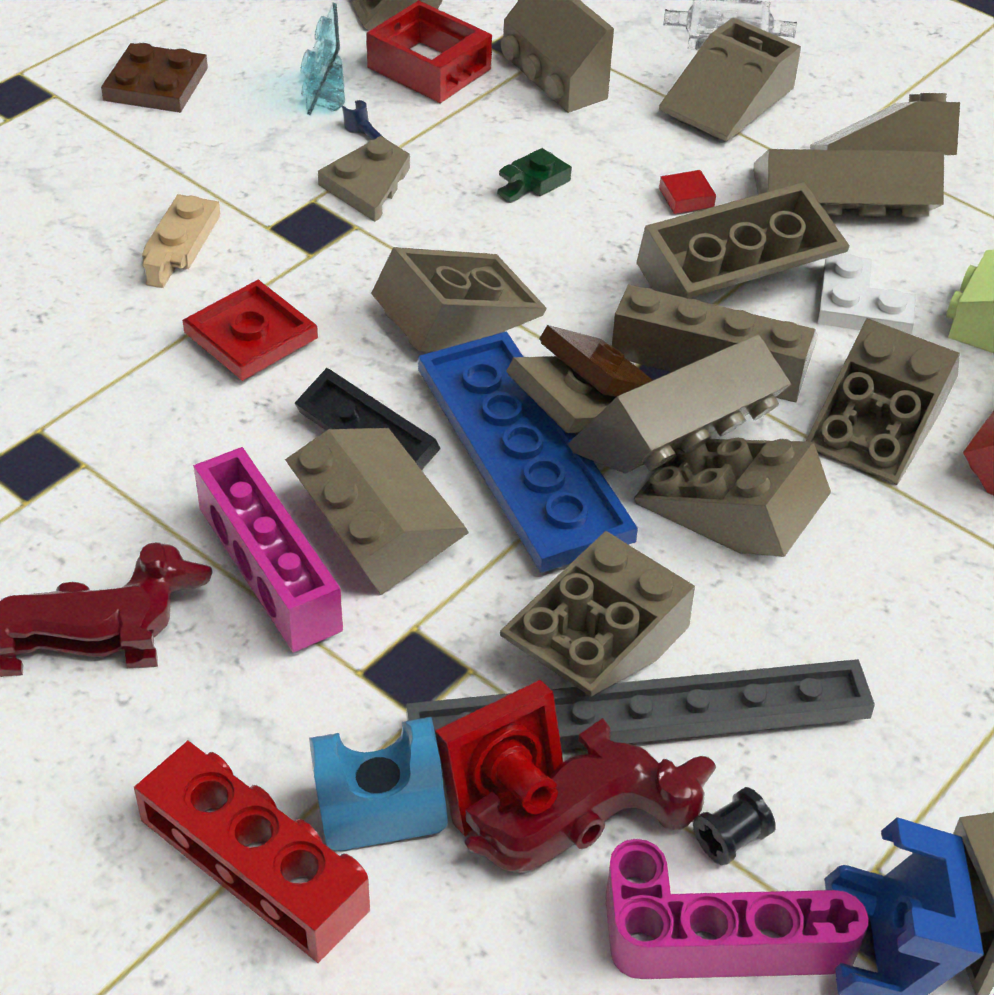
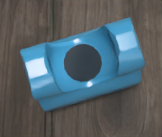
[309,717,448,851]

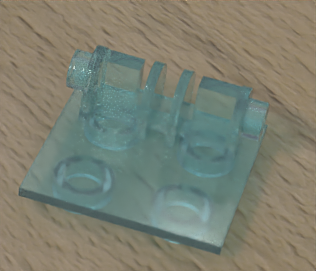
[300,3,345,116]

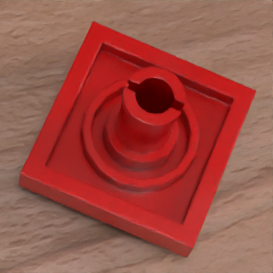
[435,680,563,837]

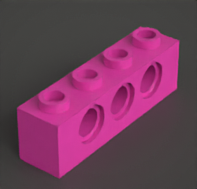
[193,447,343,653]

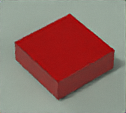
[659,170,716,214]

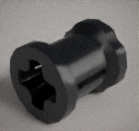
[693,787,776,865]

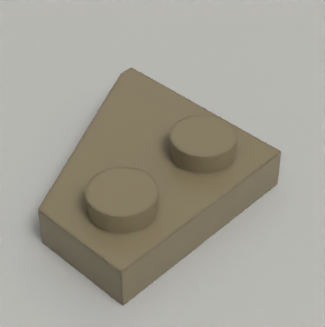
[318,136,410,222]

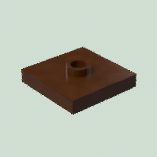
[539,325,653,397]

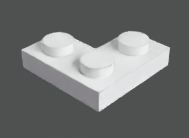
[817,254,916,334]

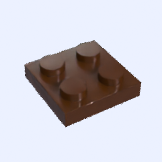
[101,43,208,113]

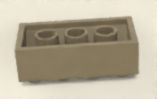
[753,149,944,218]
[636,182,850,298]
[612,284,818,403]
[568,334,791,474]

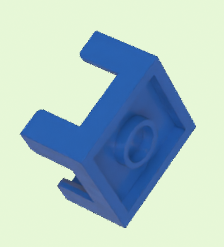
[824,817,984,995]

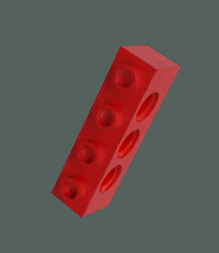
[134,740,370,963]

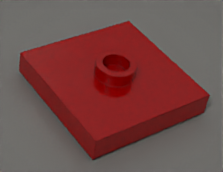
[182,279,318,381]

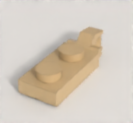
[142,194,220,288]

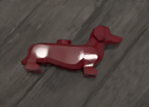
[0,542,213,677]
[464,718,716,874]

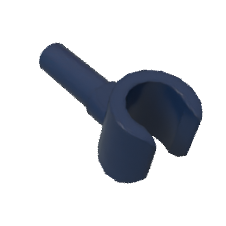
[342,100,386,140]

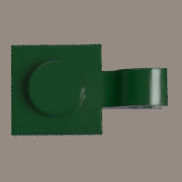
[497,148,572,202]

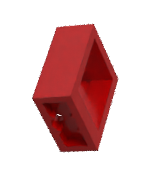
[366,0,492,103]

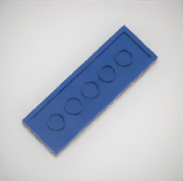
[418,331,638,573]

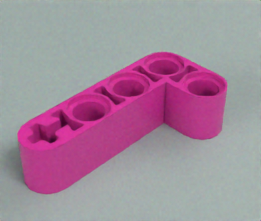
[605,839,868,979]

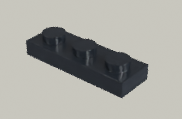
[294,367,441,470]

